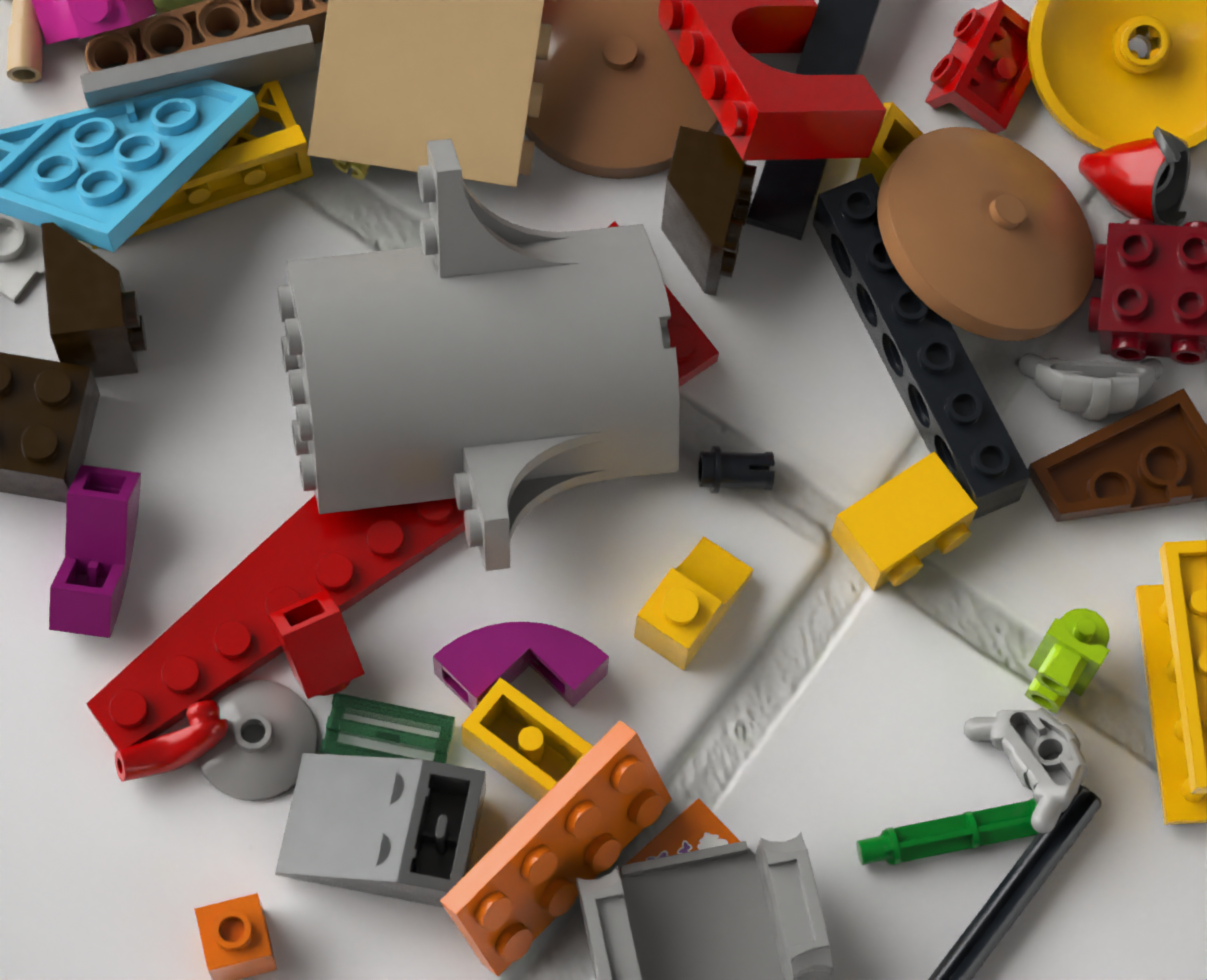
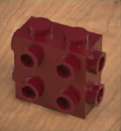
[1088,219,1207,365]

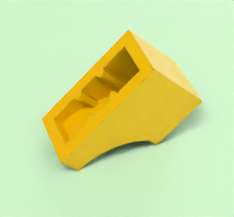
[634,536,754,671]

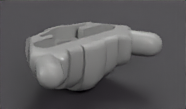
[1018,353,1163,421]
[964,708,1088,834]

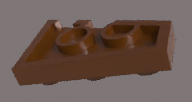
[1028,388,1207,522]

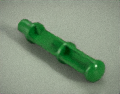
[856,798,1039,865]

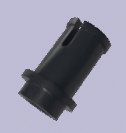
[698,446,775,493]

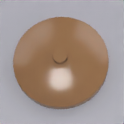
[525,0,720,179]
[877,127,1095,341]

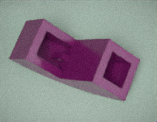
[49,465,141,638]
[433,621,609,711]

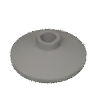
[196,679,318,801]

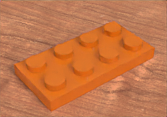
[440,721,672,977]

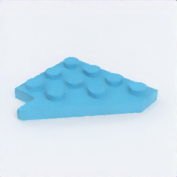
[0,79,259,252]

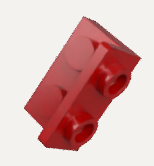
[925,0,1032,134]

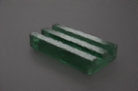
[320,693,455,764]

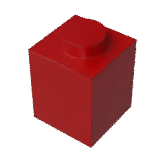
[269,589,365,699]

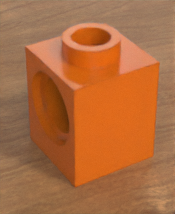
[195,893,277,980]

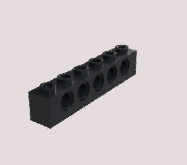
[812,173,1031,520]

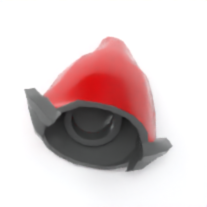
[1078,126,1191,226]

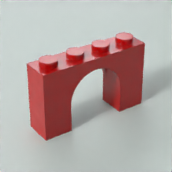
[658,0,887,161]

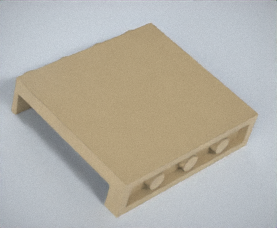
[307,0,556,187]

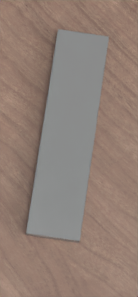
[80,24,319,108]

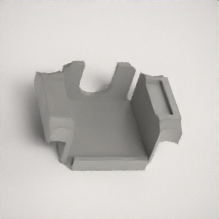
[576,832,834,980]

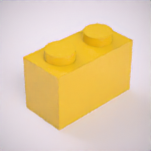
[831,451,978,591]
[461,677,593,802]

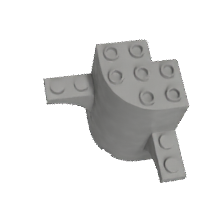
[278,139,680,571]

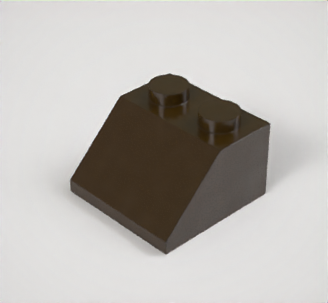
[41,222,147,378]

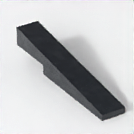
[746,0,881,240]

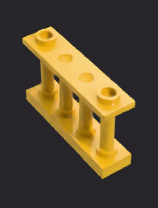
[1135,540,1207,825]

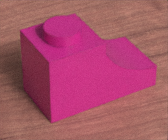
[32,0,157,45]

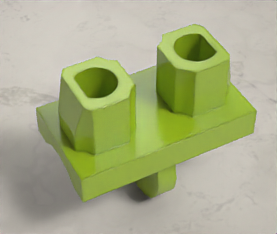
[1025,608,1110,714]

